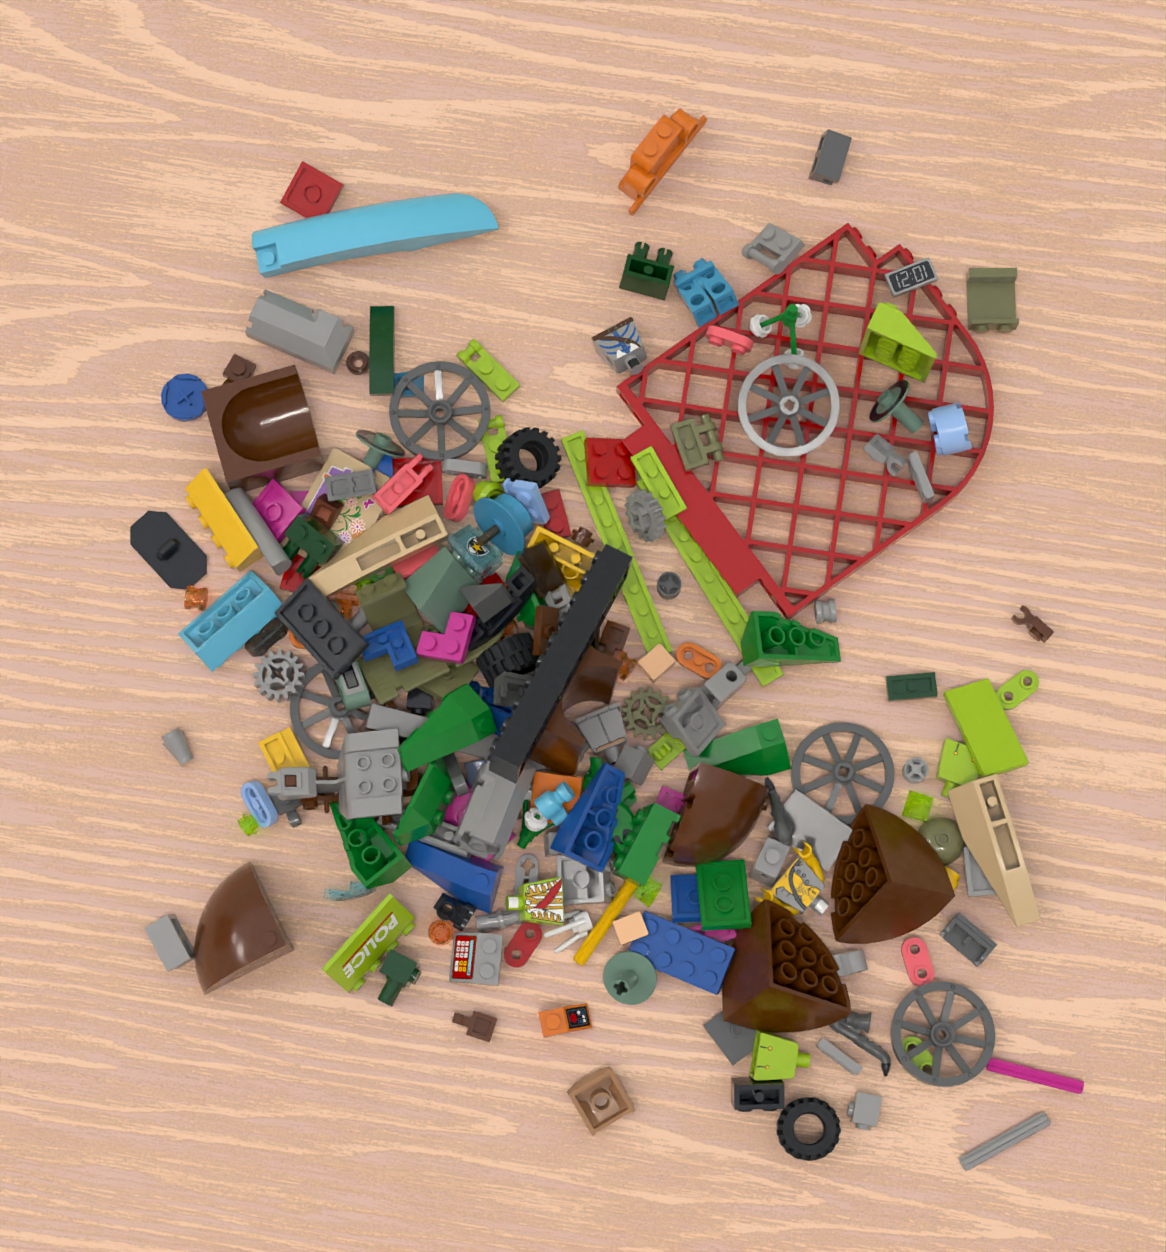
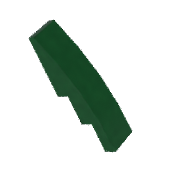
[369,306,395,396]

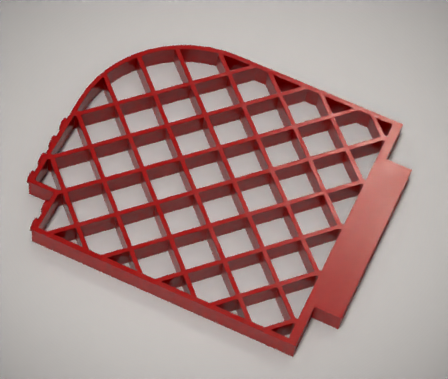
[616,223,994,620]

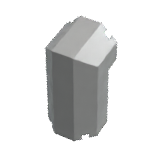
[245,289,354,374]
[453,752,536,860]

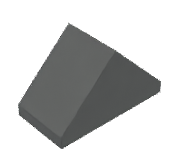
[460,583,513,623]

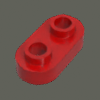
[504,922,542,968]

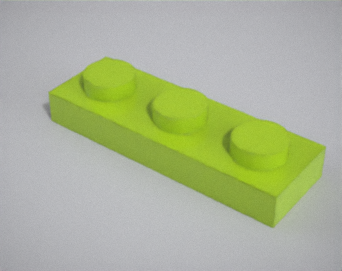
[630,446,687,521]

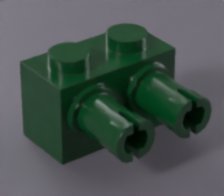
[619,242,674,300]
[283,512,345,579]
[377,949,422,1007]

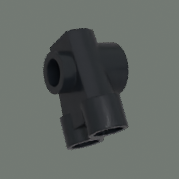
[433,893,477,932]

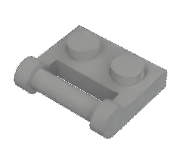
[742,223,805,274]

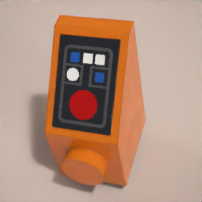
[538,1003,592,1038]

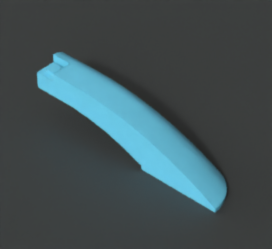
[252,193,499,278]

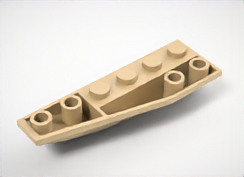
[308,495,449,597]
[947,774,1040,927]

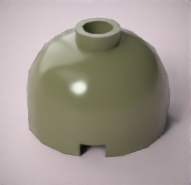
[918,817,965,866]

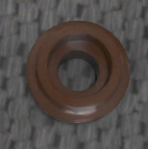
[346,351,369,375]
[571,527,595,547]

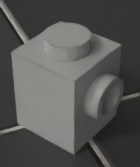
[614,744,655,786]
[847,1092,882,1131]

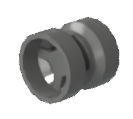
[657,572,681,600]

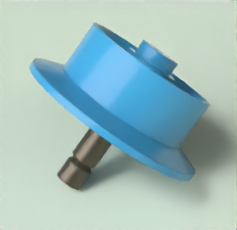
[474,494,533,555]

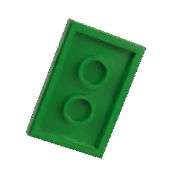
[695,859,752,931]

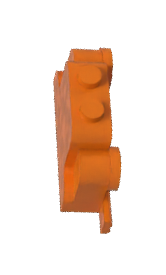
[618,108,707,216]

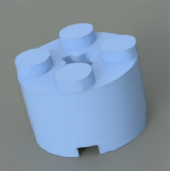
[927,402,972,456]

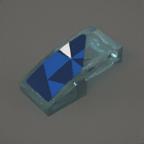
[323,881,377,901]

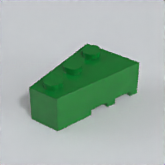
[613,803,681,887]

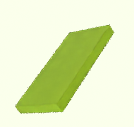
[943,678,1029,778]

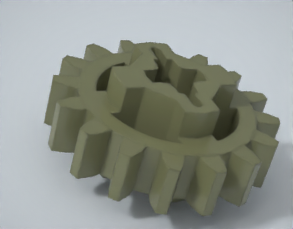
[621,687,669,740]

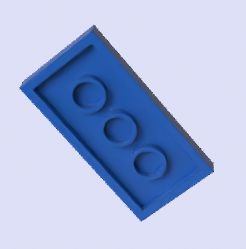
[629,911,737,995]

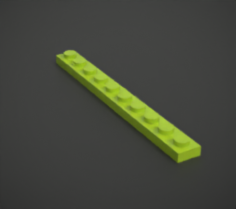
[561,430,673,654]
[636,479,784,688]

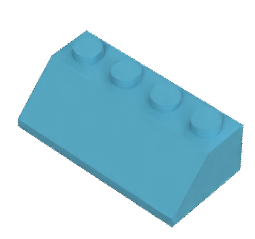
[178,570,283,672]

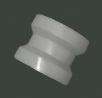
[814,599,836,624]
[902,757,929,784]

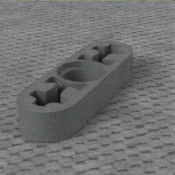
[443,752,470,797]

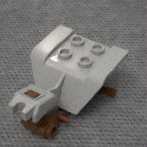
[267,728,422,825]

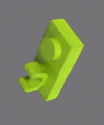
[647,732,686,771]

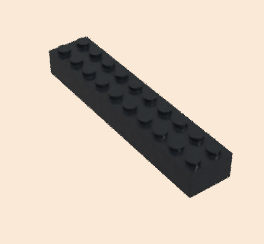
[487,544,633,784]

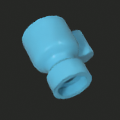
[534,781,575,826]

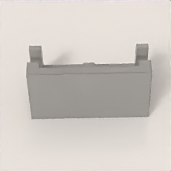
[144,914,195,972]

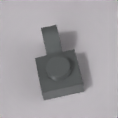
[270,795,302,828]

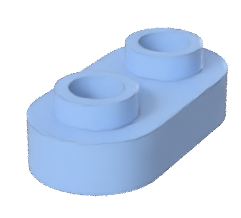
[241,780,278,828]

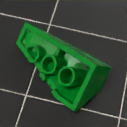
[741,611,841,667]
[398,683,497,772]
[330,803,412,889]

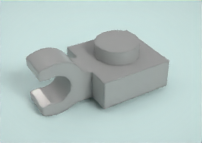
[863,434,907,476]

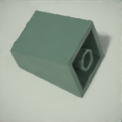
[404,546,479,634]

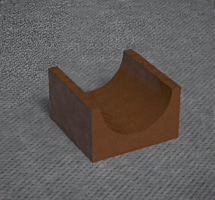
[529,647,622,776]

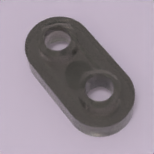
[245,617,288,657]

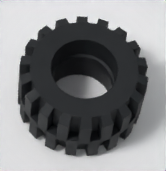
[495,427,561,488]
[476,632,539,688]
[776,1097,841,1161]

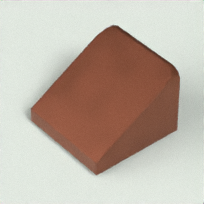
[311,493,344,530]

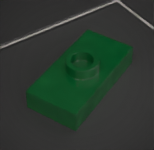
[885,672,938,702]

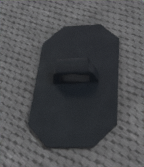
[130,511,207,590]

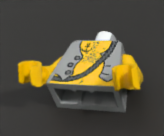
[755,840,830,916]

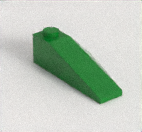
[683,719,791,776]

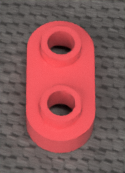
[705,326,754,355]
[443,474,475,522]
[901,937,934,987]

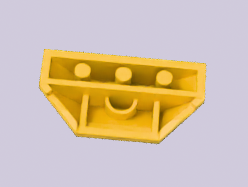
[527,526,595,596]

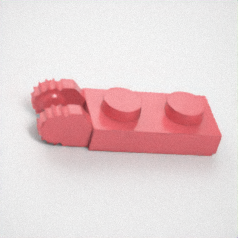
[371,453,433,515]

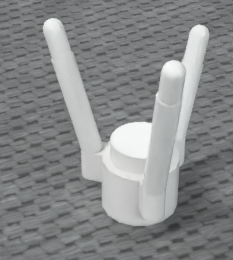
[544,910,593,954]

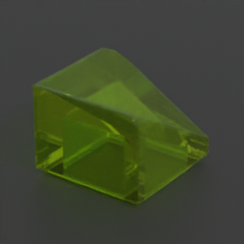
[901,791,934,823]
[634,877,663,907]

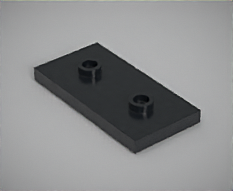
[274,578,370,680]

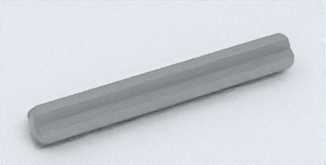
[959,1112,1050,1171]

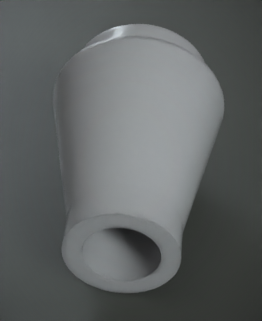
[161,728,193,765]

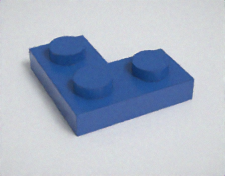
[362,620,419,671]

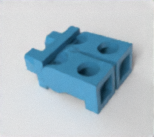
[674,258,739,327]

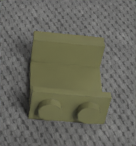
[966,268,1019,333]
[355,571,424,636]

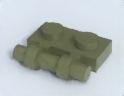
[670,414,725,472]

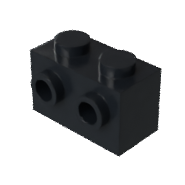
[731,1077,784,1112]

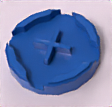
[161,373,207,422]

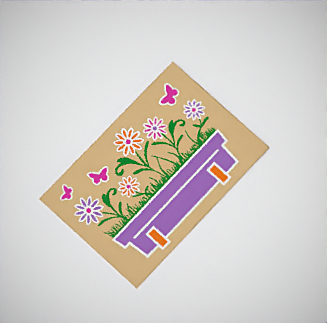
[280,447,390,567]

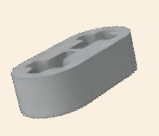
[441,458,488,479]
[514,854,539,895]

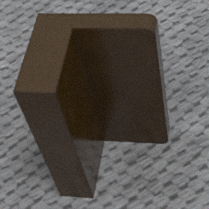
[517,539,567,599]

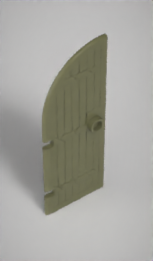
[357,611,507,705]

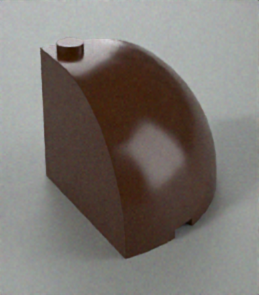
[662,762,770,867]
[831,804,955,944]
[194,862,294,995]
[722,899,852,1033]

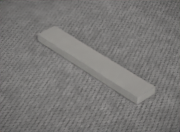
[365,703,499,759]

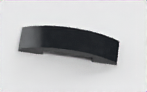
[468,565,538,652]

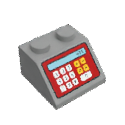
[449,932,503,987]

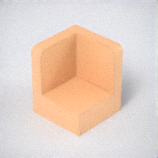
[637,644,676,684]
[612,911,648,946]

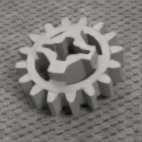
[624,489,667,542]
[252,649,307,703]

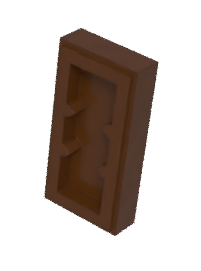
[533,606,559,656]

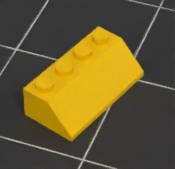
[185,468,264,572]

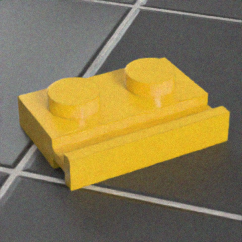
[258,726,310,772]

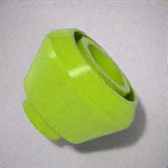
[473,480,504,502]

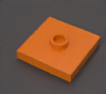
[531,771,584,825]

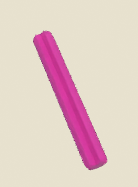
[986,1057,1084,1094]

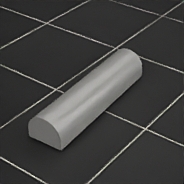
[225,488,292,576]
[377,807,472,858]

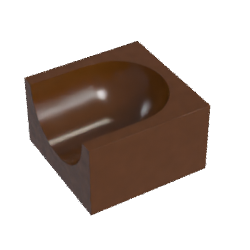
[201,365,325,492]

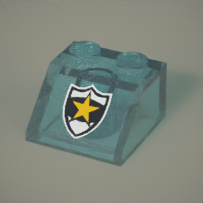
[447,524,503,582]

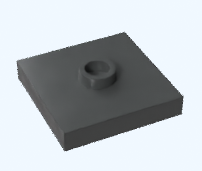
[703,1011,756,1066]

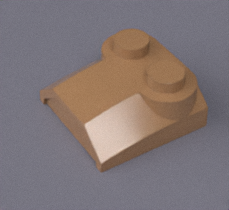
[567,1066,636,1136]

